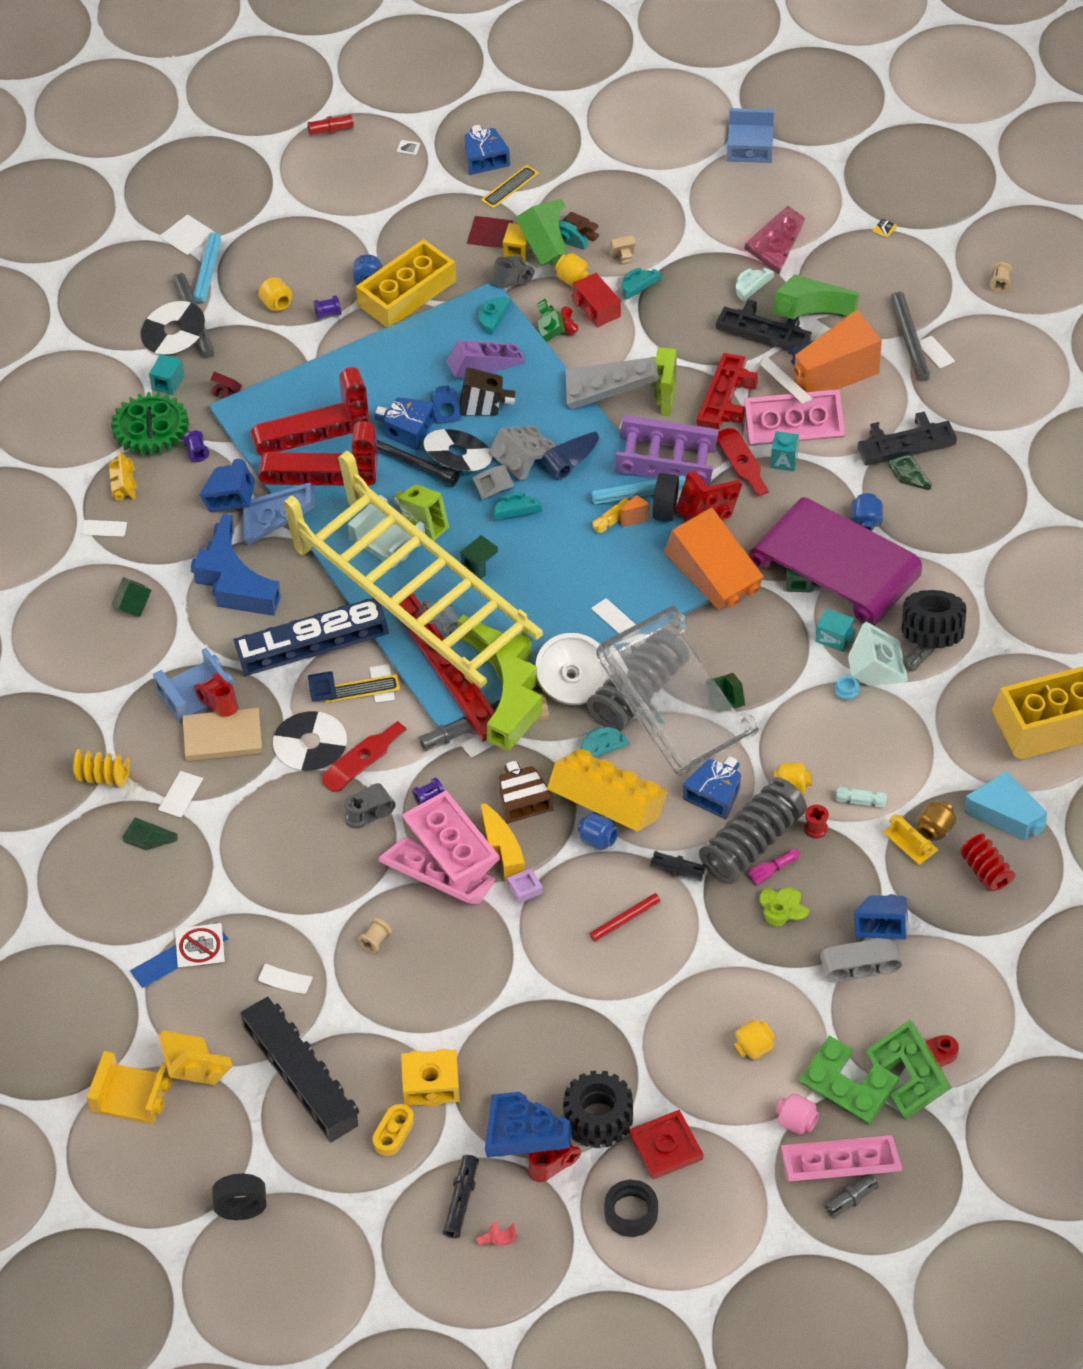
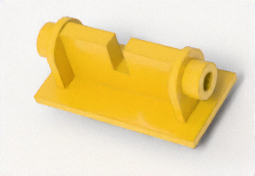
[109,450,137,501]
[883,814,938,865]

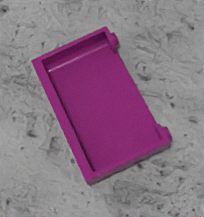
[749,497,922,626]

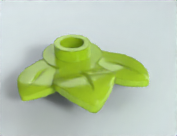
[759,887,810,926]

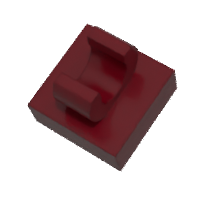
[210,371,242,398]

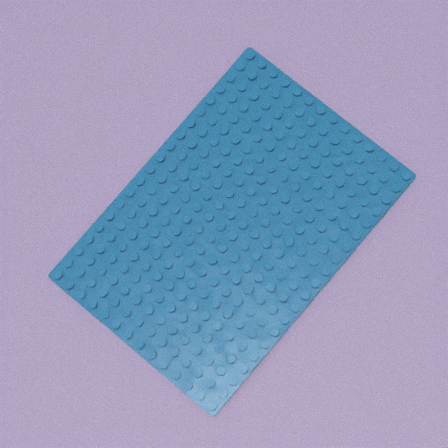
[210,282,710,728]

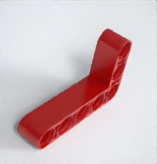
[250,367,370,455]
[258,421,378,486]

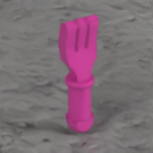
[748,849,800,886]

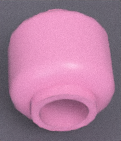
[776,1094,819,1135]

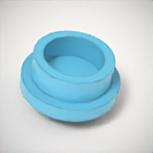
[834,676,860,700]

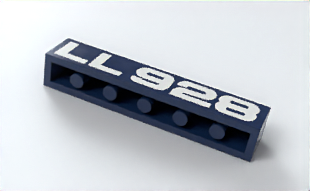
[233,598,389,677]

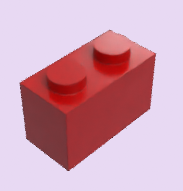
[571,272,621,328]

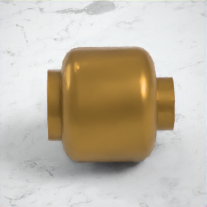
[917,801,956,840]

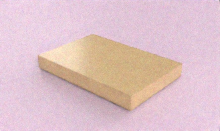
[183,708,263,761]

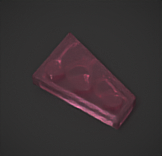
[744,206,805,274]

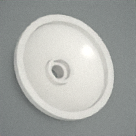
[535,633,611,705]

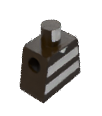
[459,367,515,416]

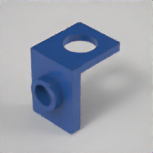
[430,385,461,423]

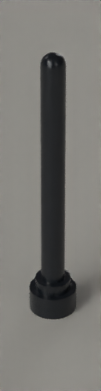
[376,439,460,487]

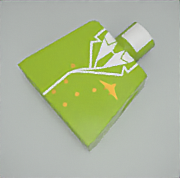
[394,484,449,541]

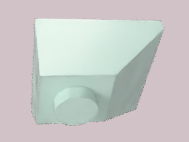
[848,622,908,686]

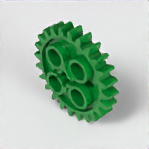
[111,392,189,456]

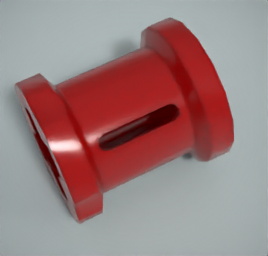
[804,804,829,839]

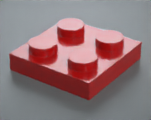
[629,1109,704,1180]

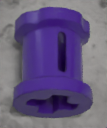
[313,295,342,320]
[183,430,209,462]
[412,777,445,805]

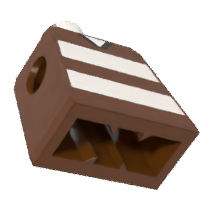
[499,761,553,824]

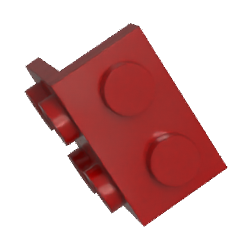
[676,471,742,522]

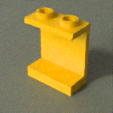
[87,1051,172,1124]

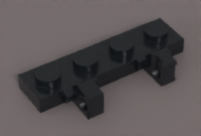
[716,299,812,350]
[857,411,957,466]

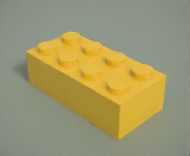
[356,239,456,327]
[547,749,668,832]

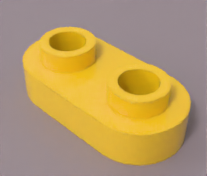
[373,1104,414,1156]

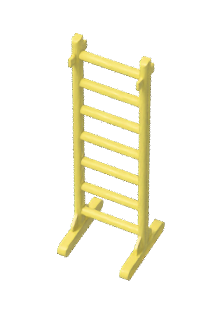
[283,451,543,688]

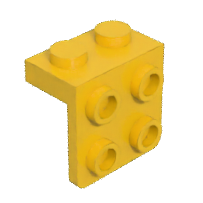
[158,1030,233,1085]

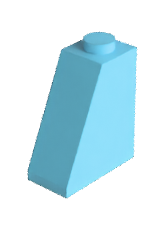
[964,771,1047,840]

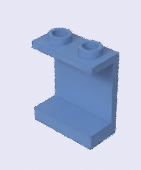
[727,108,774,163]
[153,648,234,723]

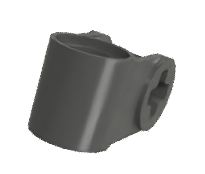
[489,254,535,288]
[344,783,396,828]

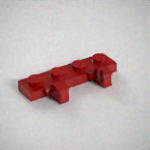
[696,353,758,430]

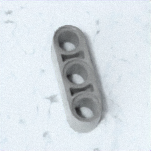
[820,938,903,982]

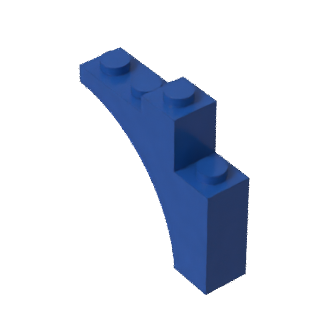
[191,514,281,616]

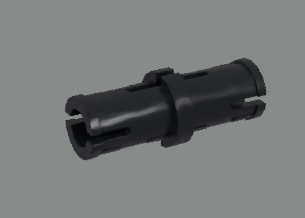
[650,851,706,881]

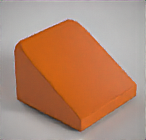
[620,495,650,527]

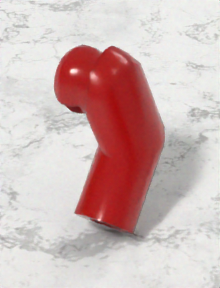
[560,306,578,336]

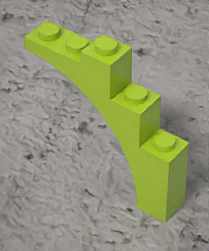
[457,615,542,752]

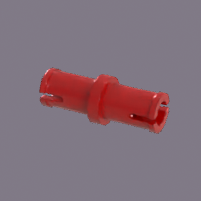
[307,114,354,136]

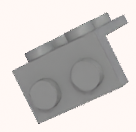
[489,425,555,480]

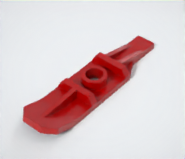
[717,428,769,497]
[322,721,407,792]

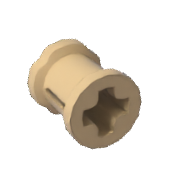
[990,262,1013,293]
[357,918,392,954]

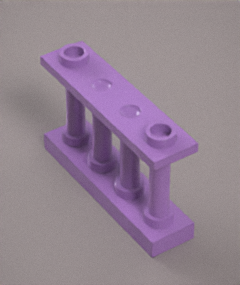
[614,415,718,487]

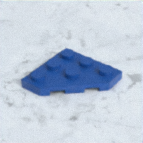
[485,1091,572,1158]

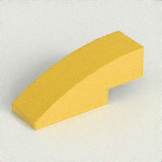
[481,803,525,881]

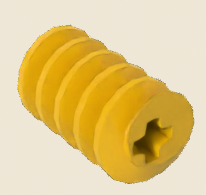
[73,749,130,787]

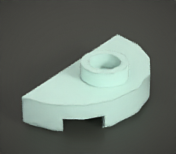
[736,268,774,302]

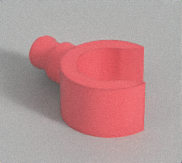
[476,1221,517,1246]

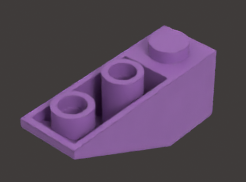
[446,340,525,378]

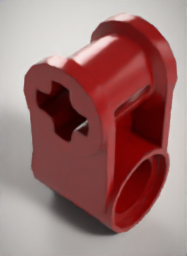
[194,673,238,717]
[528,1143,582,1182]

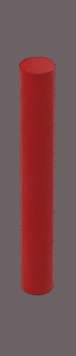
[590,893,661,942]

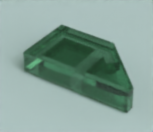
[888,453,932,490]
[122,817,178,851]

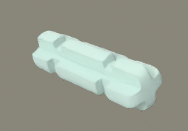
[836,787,887,808]

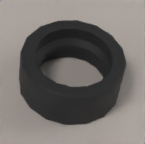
[653,473,679,521]
[212,1173,267,1220]
[604,1179,658,1237]

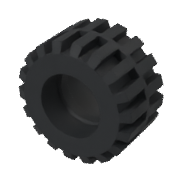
[901,590,967,648]
[563,1070,633,1148]

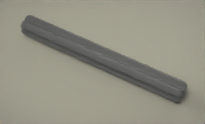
[173,273,214,358]
[891,291,930,381]

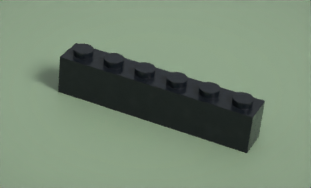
[240,996,359,1143]

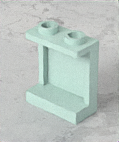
[348,495,425,568]

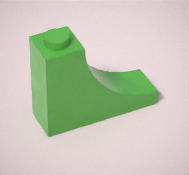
[515,199,568,266]
[772,274,860,319]

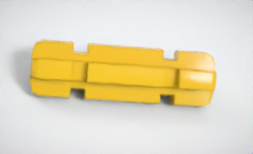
[592,498,629,534]

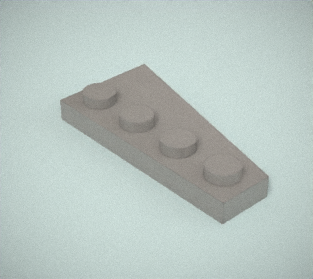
[565,357,658,410]

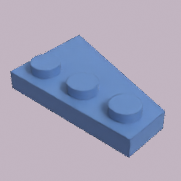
[243,483,315,546]

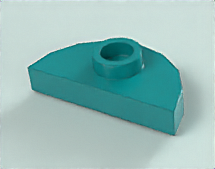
[559,221,588,250]
[621,268,662,300]
[478,297,511,335]
[494,492,542,520]
[580,726,630,757]

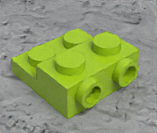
[651,347,677,416]

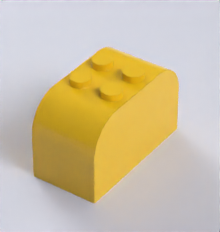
[992,666,1083,759]

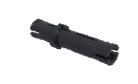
[443,1155,479,1239]

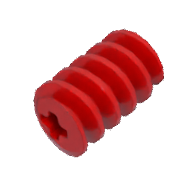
[960,833,1016,891]

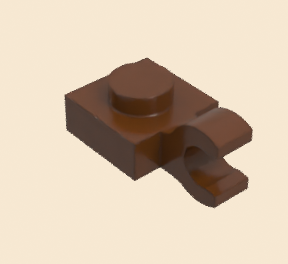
[562,212,599,241]

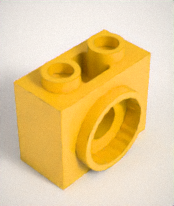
[401,1049,460,1107]

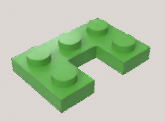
[865,1020,952,1119]
[799,1035,900,1126]

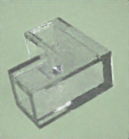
[418,601,460,634]

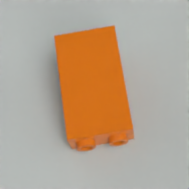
[793,310,882,392]
[664,508,764,611]

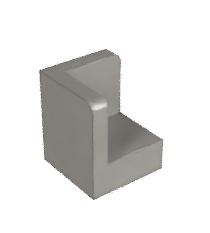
[473,465,514,500]

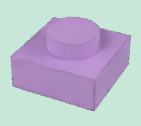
[507,868,543,903]

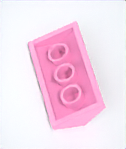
[744,389,845,445]
[402,790,500,884]
[378,837,495,904]
[781,1135,902,1182]

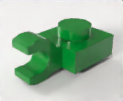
[537,299,565,342]

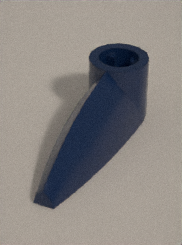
[541,431,599,480]

